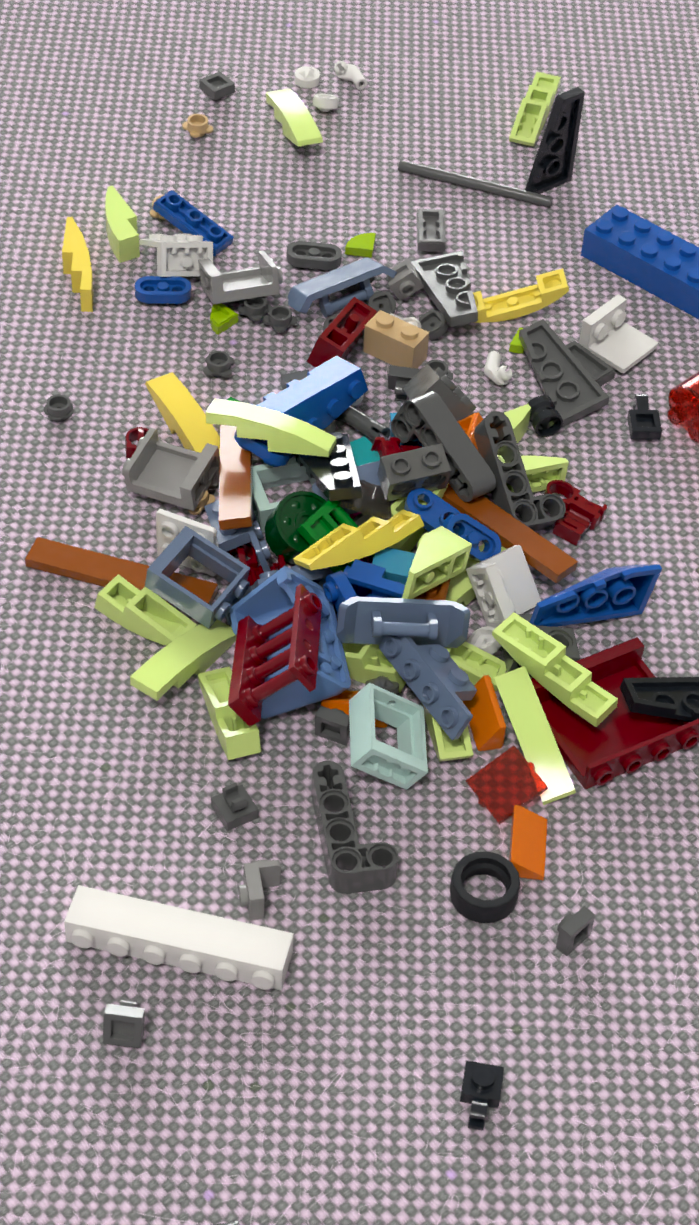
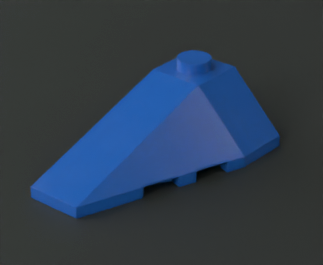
[530,564,662,627]

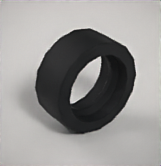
[450,851,520,923]

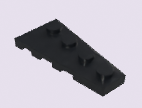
[525,87,585,194]
[291,432,362,501]
[620,677,699,722]

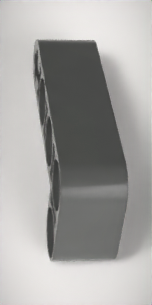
[391,391,496,502]
[474,411,566,531]
[311,761,398,894]

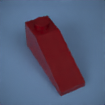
[307,297,378,368]

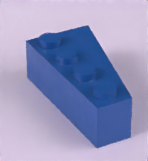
[252,356,368,459]

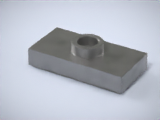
[416,209,446,252]

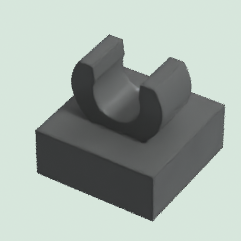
[388,365,419,402]
[211,783,259,831]
[103,998,145,1048]

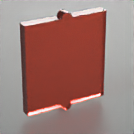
[466,745,548,825]

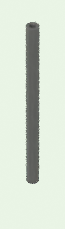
[398,160,553,208]

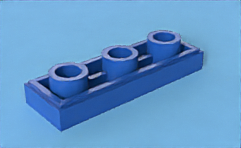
[153,190,234,257]

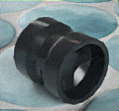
[527,395,563,437]

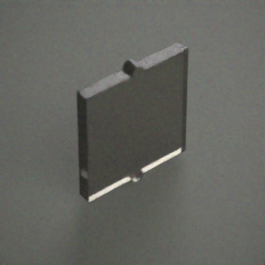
[339,480,391,520]

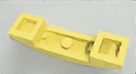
[473,268,569,323]

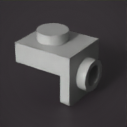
[386,258,424,301]
[238,860,281,921]

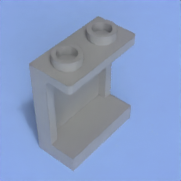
[198,251,283,304]
[122,428,220,511]

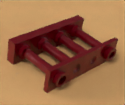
[228,584,322,727]

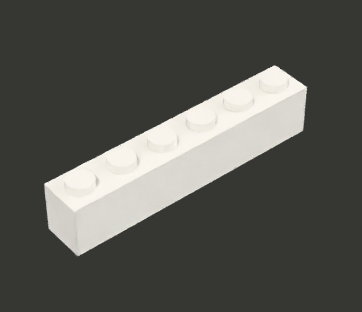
[64,885,294,991]

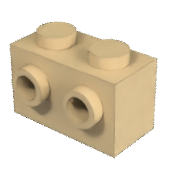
[363,310,429,368]

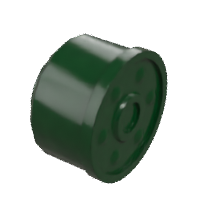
[264,491,338,564]

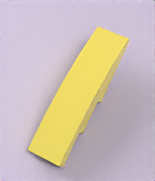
[62,217,93,312]
[145,372,220,456]
[293,509,425,571]

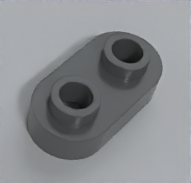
[286,241,342,271]

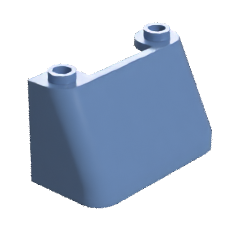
[229,566,351,719]

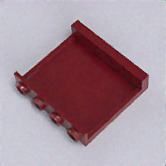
[531,637,699,790]

